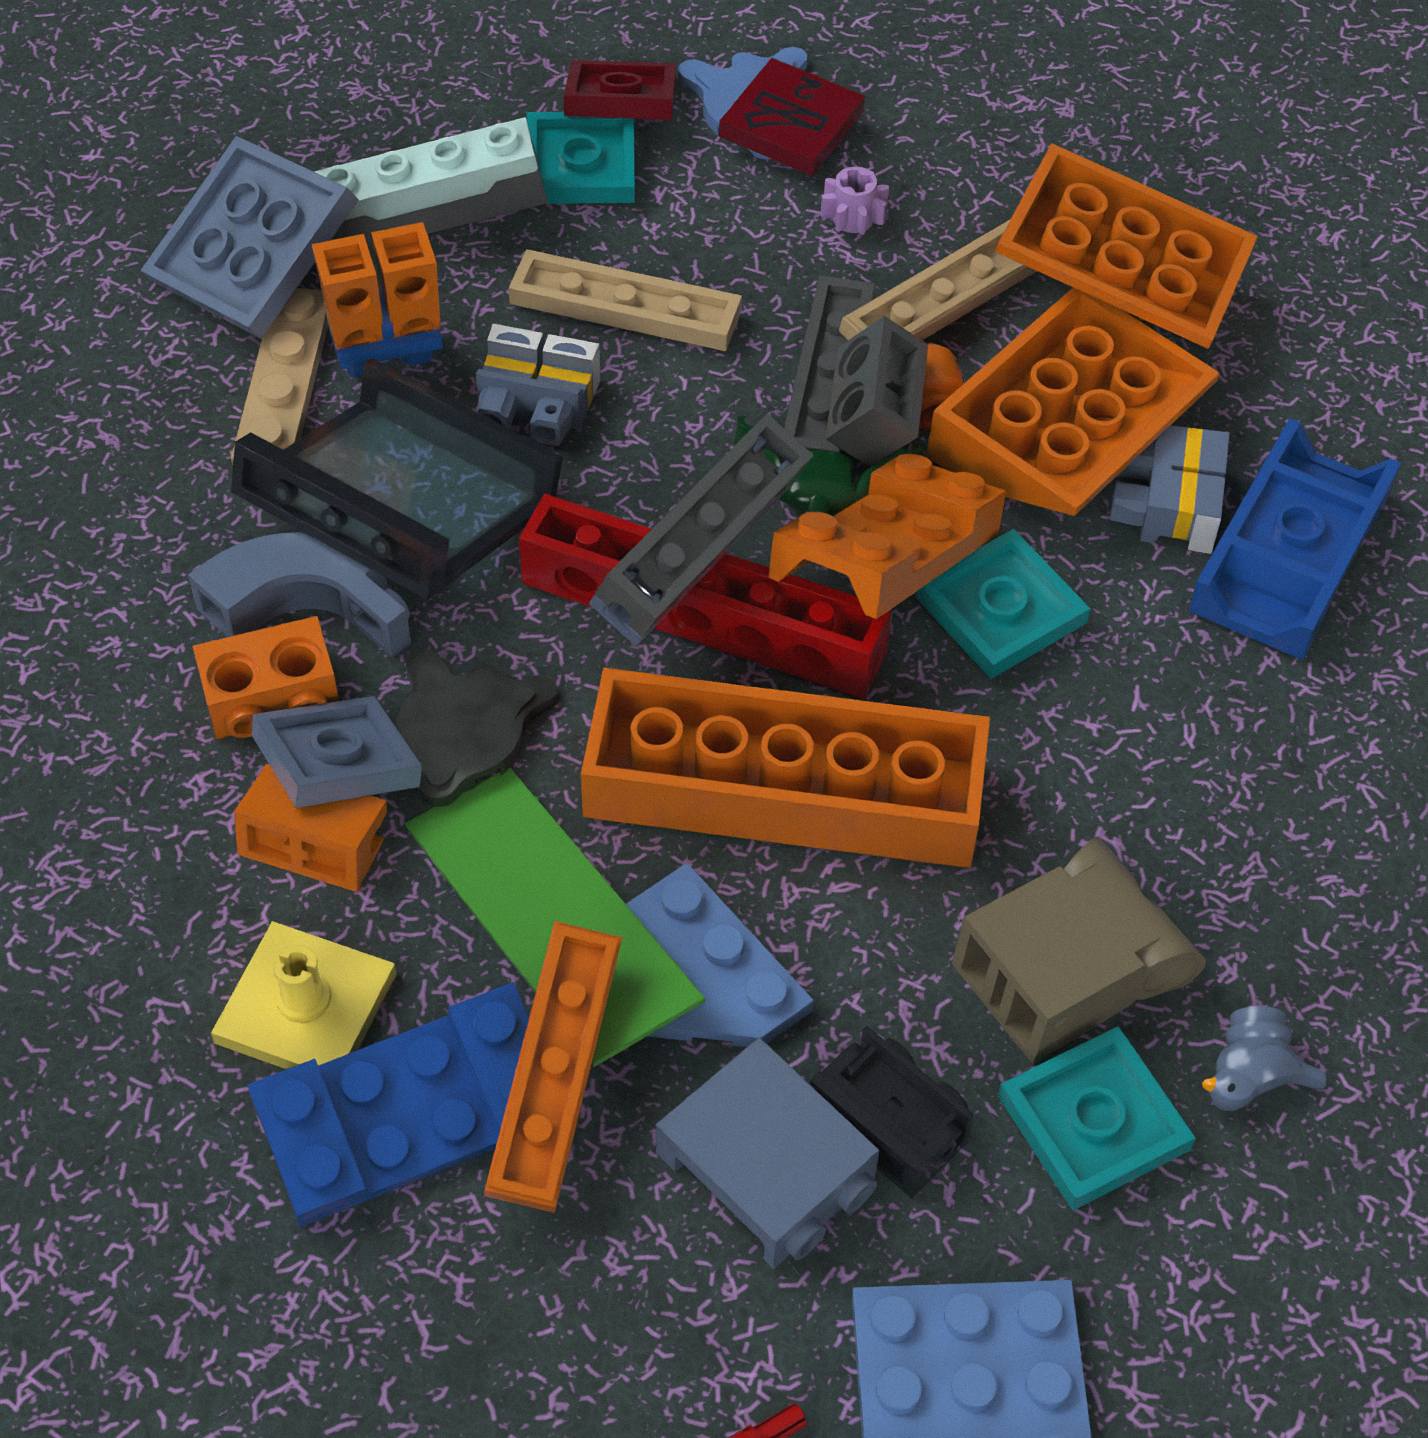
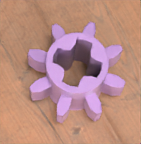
[821,167,889,235]

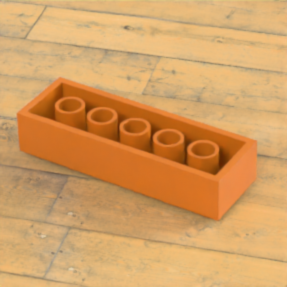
[581,668,990,868]

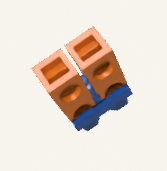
[311,222,443,377]

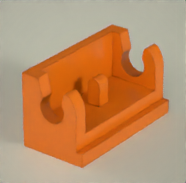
[234,763,387,892]

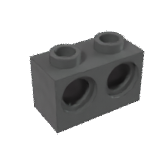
[825,316,928,467]

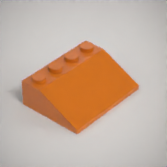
[995,143,1258,349]
[926,288,1220,516]

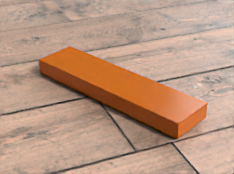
[484,921,623,1213]

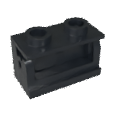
[810,1026,973,1199]

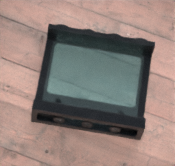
[231,358,563,600]

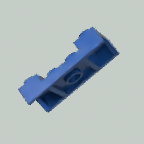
[1189,418,1401,660]
[247,982,529,1227]

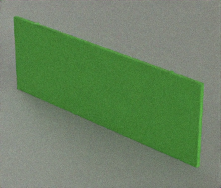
[404,768,706,1067]

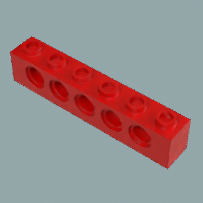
[519,494,892,699]

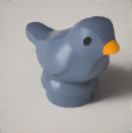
[1202,1006,1327,1111]

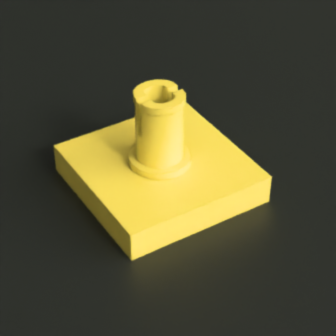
[211,921,397,1069]

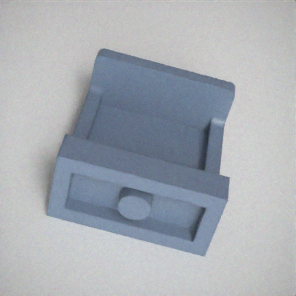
[656,1037,879,1269]

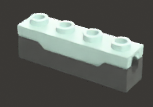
[314,117,548,249]

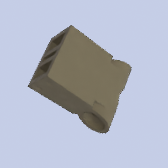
[952,837,1206,1065]

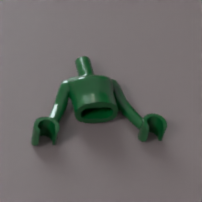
[734,415,924,516]

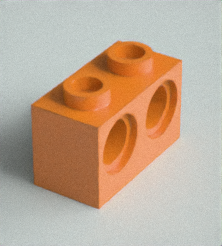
[193,616,339,739]

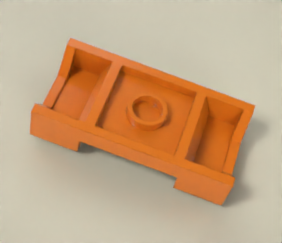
[768,454,1006,619]

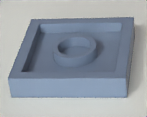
[252,696,422,808]

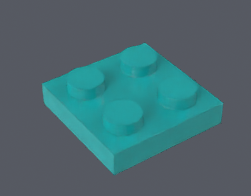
[526,112,635,204]
[915,528,1091,679]
[998,1026,1196,1211]

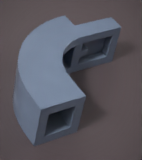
[188,532,411,658]

